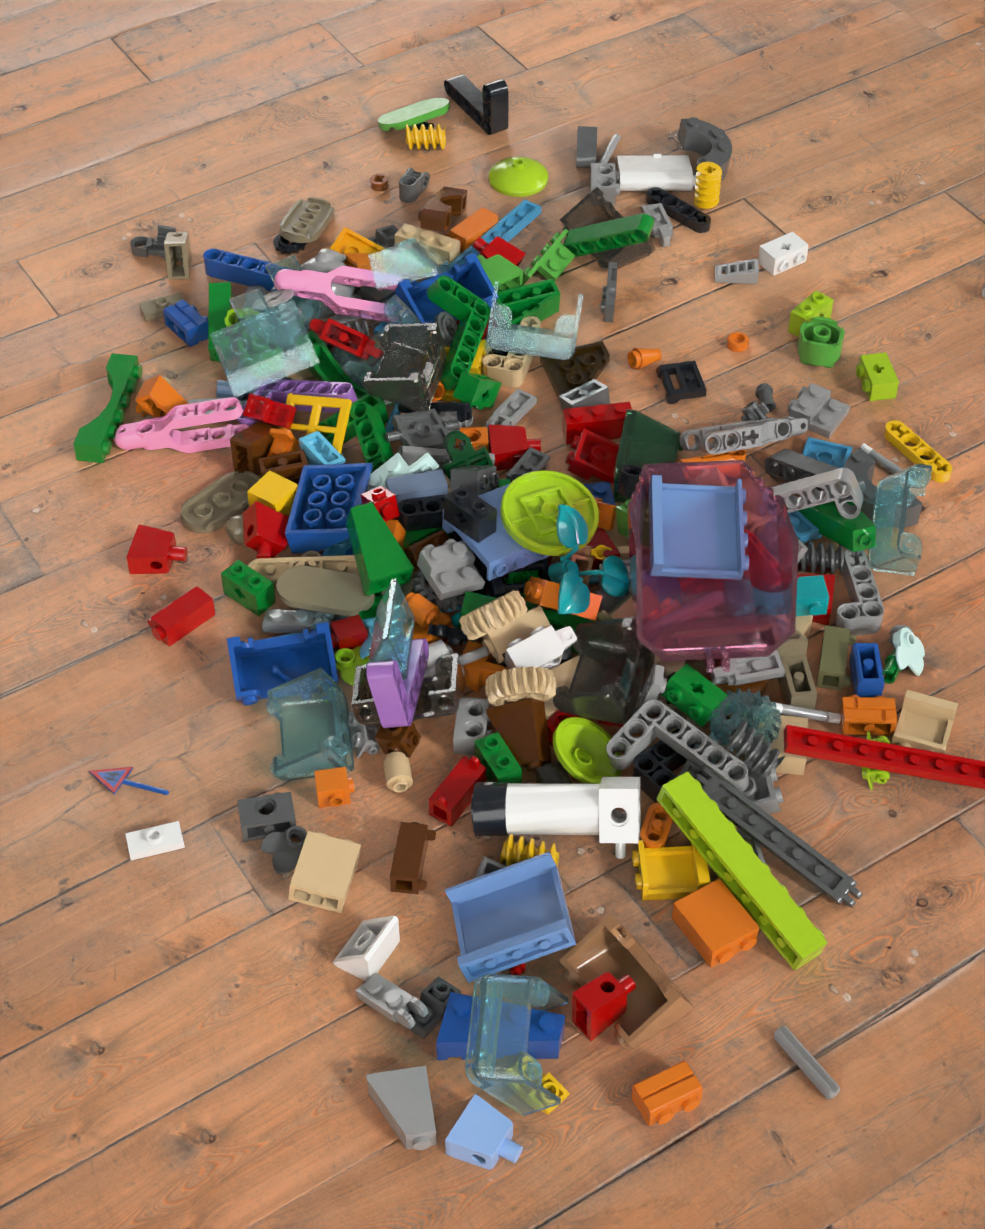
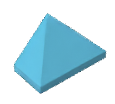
[299,431,346,465]

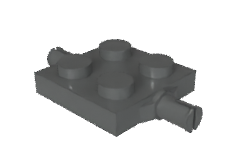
[385,408,460,449]

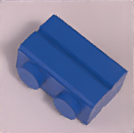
[163,300,209,347]
[849,643,885,698]

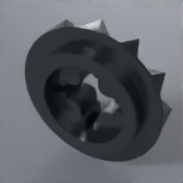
[273,233,307,255]

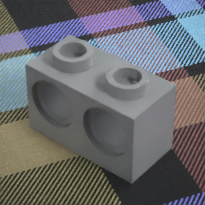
[590,163,620,204]
[453,697,492,755]

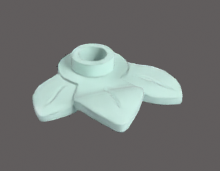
[893,627,925,676]

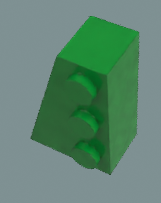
[491,278,561,341]

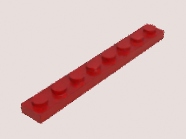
[783,725,985,789]

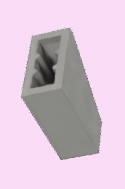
[366,1066,437,1150]

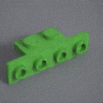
[522,229,575,286]

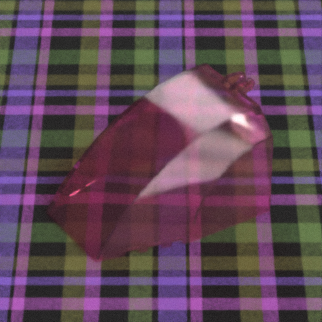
[628,460,798,673]

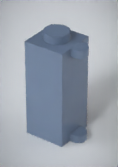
[385,469,448,505]

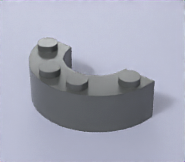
[677,117,732,181]
[844,448,922,529]

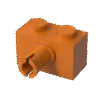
[135,375,189,418]

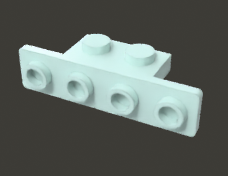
[367,453,439,491]

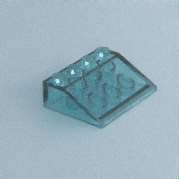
[210,300,320,398]

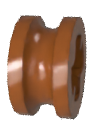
[370,173,389,191]

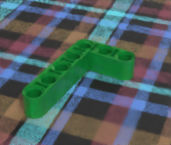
[426,275,491,391]
[318,400,394,473]

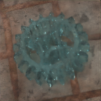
[709,687,782,751]

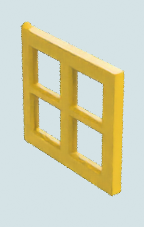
[286,393,352,454]

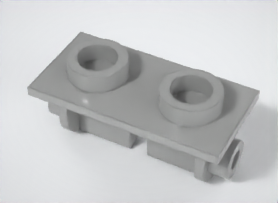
[348,702,380,758]

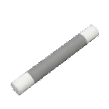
[860,443,918,487]
[766,702,841,724]

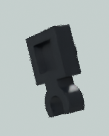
[428,624,473,646]

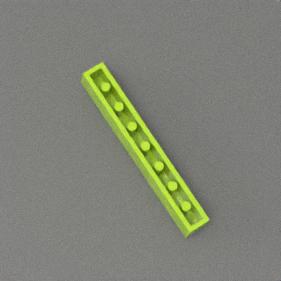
[657,771,828,971]

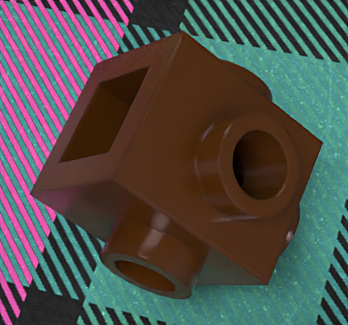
[374,722,421,758]

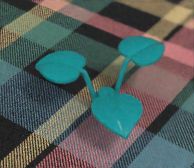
[548,504,630,614]

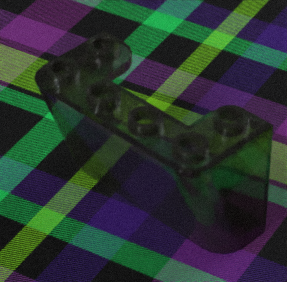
[351,653,465,725]

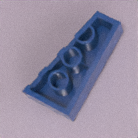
[436,992,565,1060]

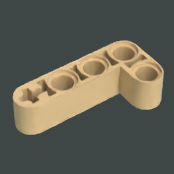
[482,316,541,388]

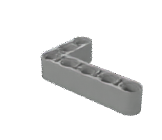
[606,700,749,792]

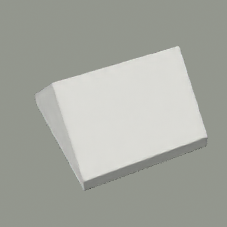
[332,915,400,981]

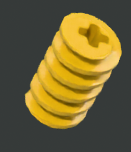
[406,124,446,150]
[694,162,722,209]
[499,834,560,868]

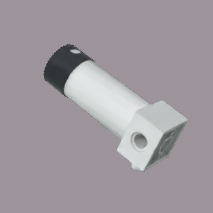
[471,777,641,859]

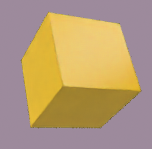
[247,470,298,517]

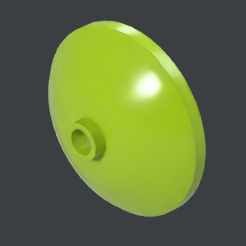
[489,156,548,197]
[553,717,622,784]

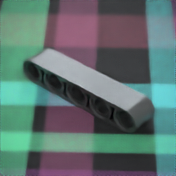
[764,449,866,494]

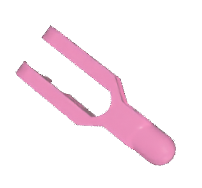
[274,266,402,323]
[115,397,249,453]

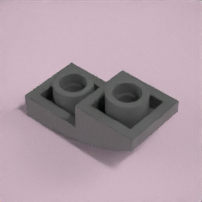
[405,976,461,1039]

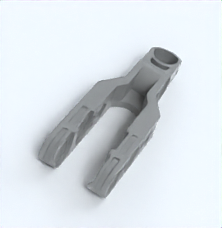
[680,416,808,455]

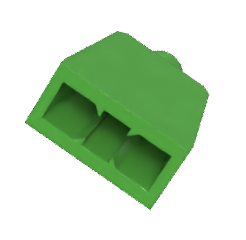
[477,255,523,292]

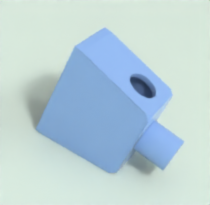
[445,1094,523,1170]

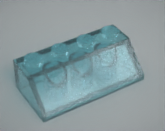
[366,579,415,680]

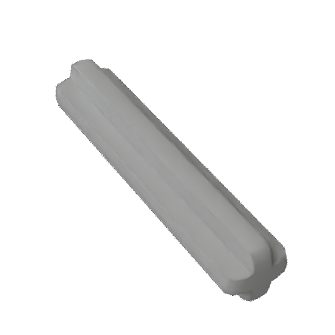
[774,1026,840,1100]

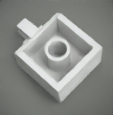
[504,625,577,670]

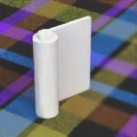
[617,154,696,191]

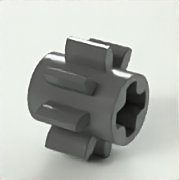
[741,400,769,421]

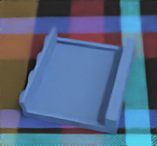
[649,475,749,580]
[442,484,549,581]
[445,852,576,983]

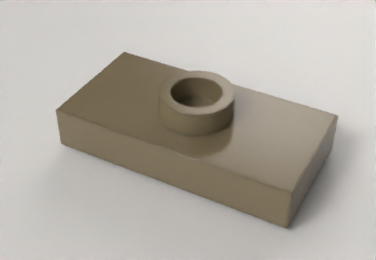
[139,293,184,322]

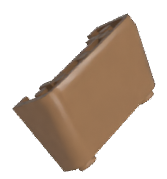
[559,914,694,1049]

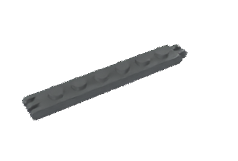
[694,766,863,908]

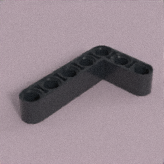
[444,74,509,135]
[397,494,488,595]
[633,729,696,803]

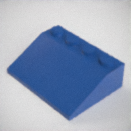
[285,463,373,554]

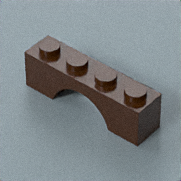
[418,186,468,232]

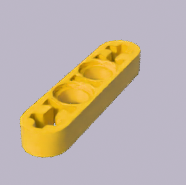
[884,420,952,483]

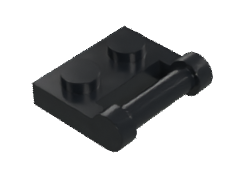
[656,360,707,404]

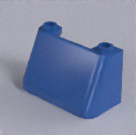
[393,253,499,335]
[227,622,338,705]

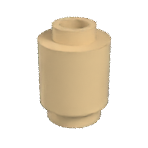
[383,752,413,793]

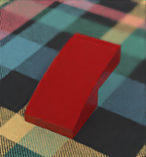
[243,394,297,430]

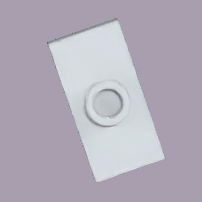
[125,821,185,860]

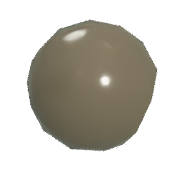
[225,514,244,544]

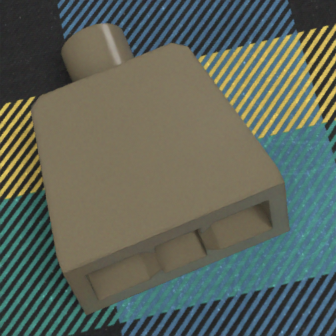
[164,232,192,279]

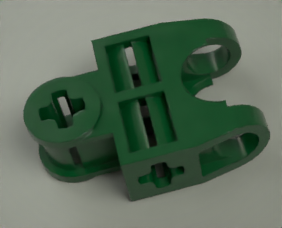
[440,430,498,488]

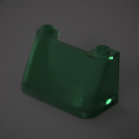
[613,409,684,503]

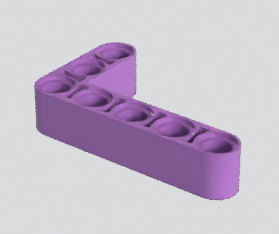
[237,379,358,426]
[367,638,429,728]

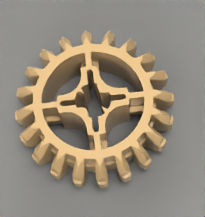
[459,591,528,640]
[485,666,556,707]

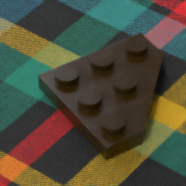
[540,341,610,403]

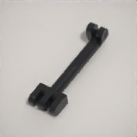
[398,399,472,422]

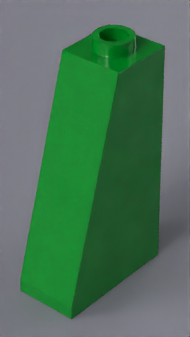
[208,282,235,362]
[798,501,876,552]
[346,502,414,596]

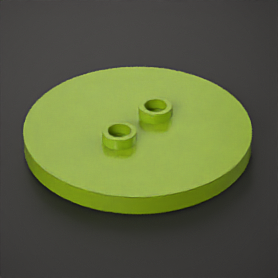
[500,470,599,556]

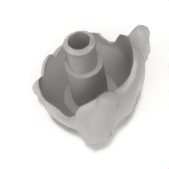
[291,249,361,319]

